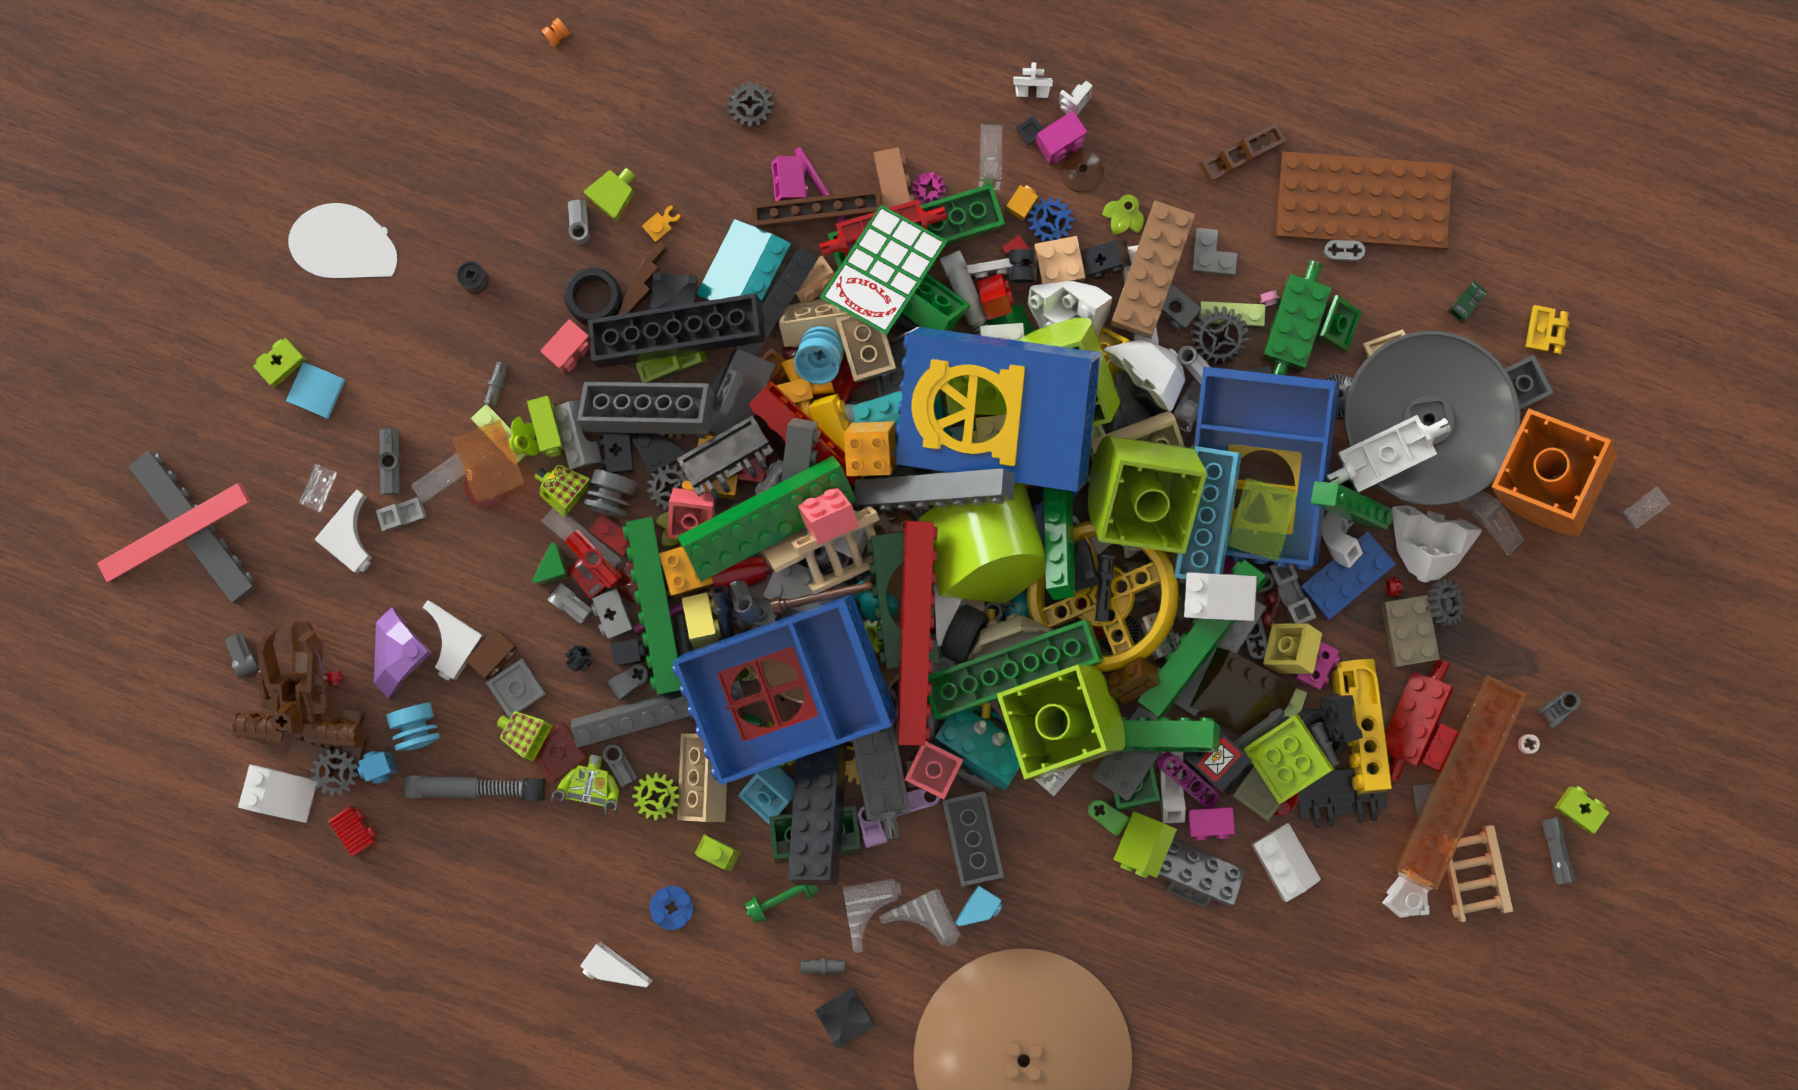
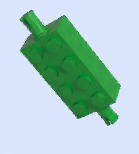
[1261,261,1331,376]

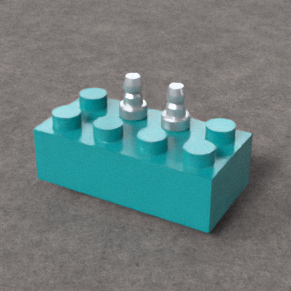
[931,707,1020,791]

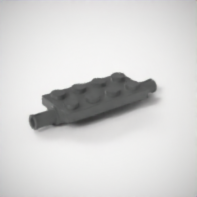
[852,726,910,839]

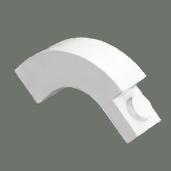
[1322,511,1363,568]
[1159,751,1186,823]

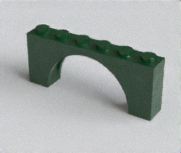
[867,532,939,669]

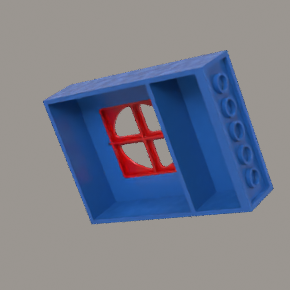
[673,594,897,785]

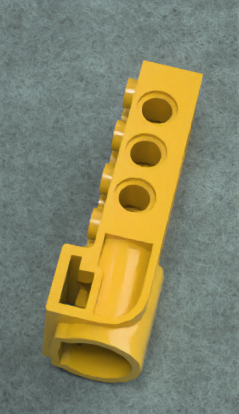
[1330,659,1392,795]

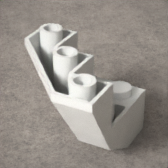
[1027,281,1112,336]

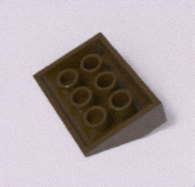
[1190,647,1297,734]

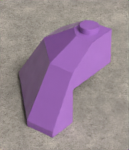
[374,607,432,699]

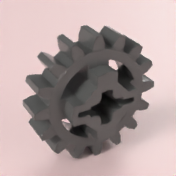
[727,81,774,129]
[647,464,689,511]
[1427,579,1466,627]
[310,749,358,796]

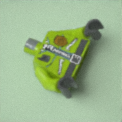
[551,754,619,815]

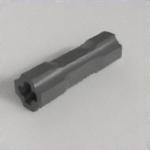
[1541,816,1575,885]

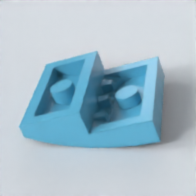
[286,362,346,419]

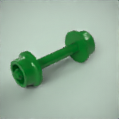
[745,885,819,923]

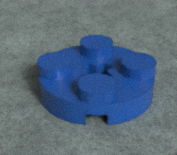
[650,886,694,930]

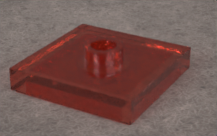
[535,722,587,783]

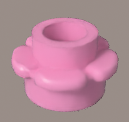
[1260,290,1280,307]

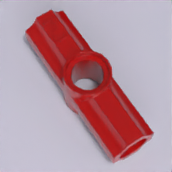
[564,529,623,589]

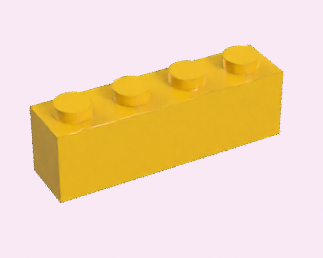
[809,393,865,480]

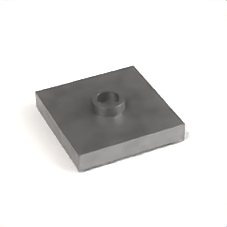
[486,659,547,719]

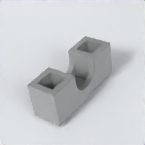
[553,401,602,470]
[1266,564,1316,624]

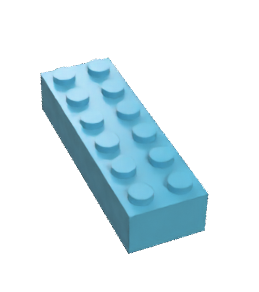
[1175,446,1242,579]

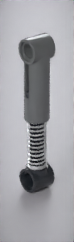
[404,775,545,801]

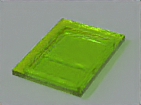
[1227,478,1298,561]

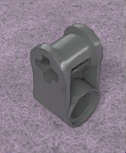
[607,664,650,700]
[1537,691,1580,729]

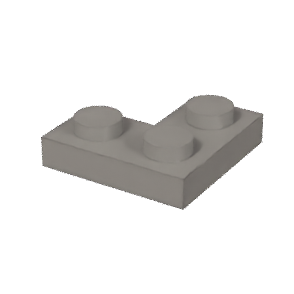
[1192,228,1237,276]

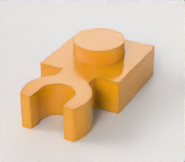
[642,205,681,243]

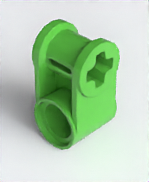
[1088,800,1130,837]

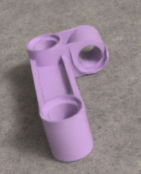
[858,789,940,848]

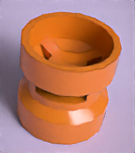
[541,18,571,48]

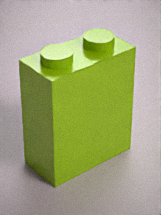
[527,396,565,458]
[1113,811,1177,878]

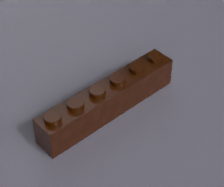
[752,189,883,229]

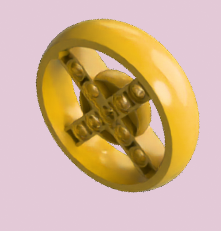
[1027,520,1179,672]

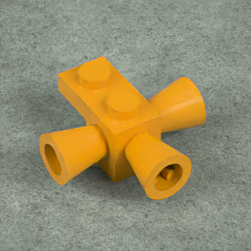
[777,358,834,421]

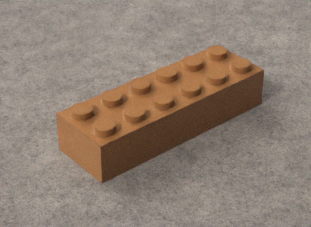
[1111,200,1195,339]

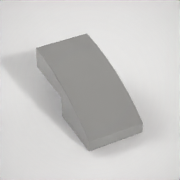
[376,497,427,531]

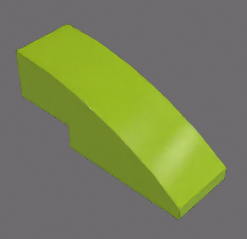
[636,351,708,383]

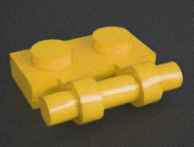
[1525,305,1570,355]

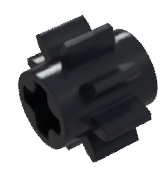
[565,645,593,672]

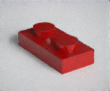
[589,514,631,557]

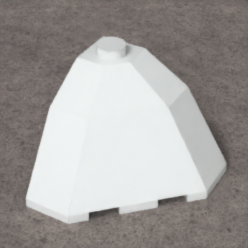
[1104,339,1185,411]
[1392,505,1482,582]

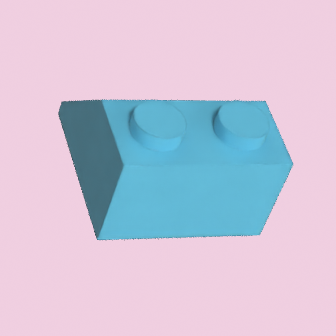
[738,766,795,825]
[955,885,1002,926]

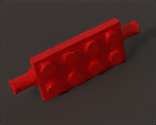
[819,199,947,257]
[1385,659,1454,783]

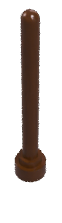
[771,582,873,615]

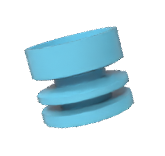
[794,326,845,384]
[386,703,440,751]

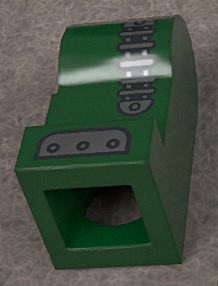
[1447,280,1487,323]

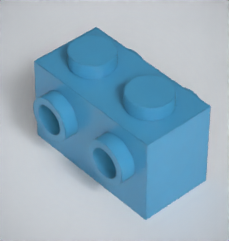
[357,751,398,784]

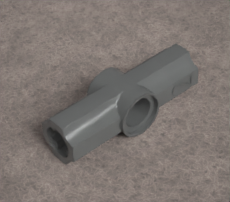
[378,429,401,495]

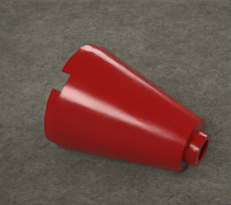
[712,557,770,595]

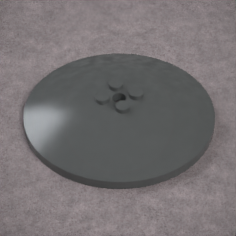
[1344,331,1520,505]

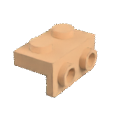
[796,256,835,303]

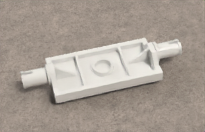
[1326,415,1451,493]

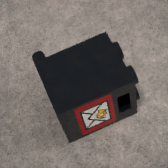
[1183,731,1253,798]

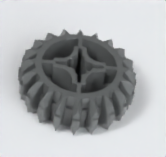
[1190,306,1249,364]

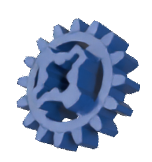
[1027,197,1074,243]

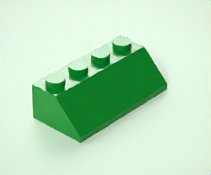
[901,274,971,331]

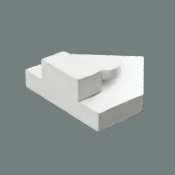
[1382,869,1429,918]

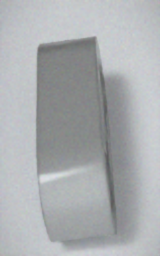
[1323,240,1365,262]

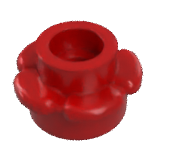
[1386,577,1403,598]
[325,671,344,687]

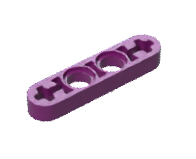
[1157,752,1219,808]

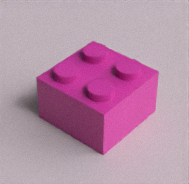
[1035,111,1087,164]

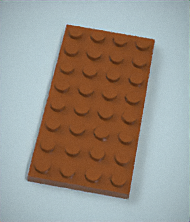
[1276,151,1452,250]

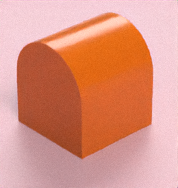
[1492,409,1617,536]

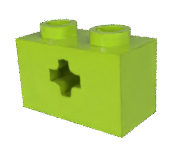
[253,338,307,388]
[1554,786,1610,834]

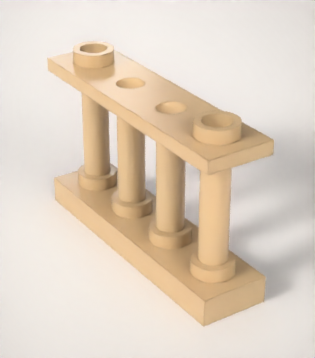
[791,507,880,594]
[1437,825,1513,922]

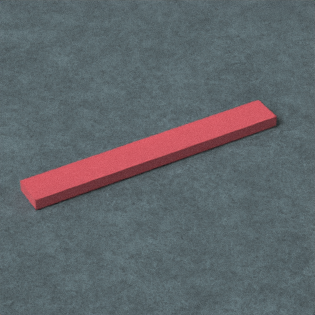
[97,483,250,582]

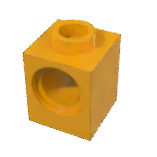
[1006,185,1038,222]

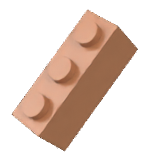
[874,147,914,208]

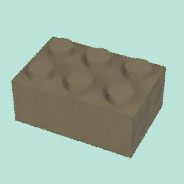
[1381,595,1440,668]

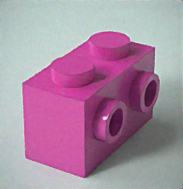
[771,156,808,201]
[1294,641,1340,690]
[1187,807,1235,840]

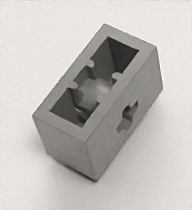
[591,589,634,640]

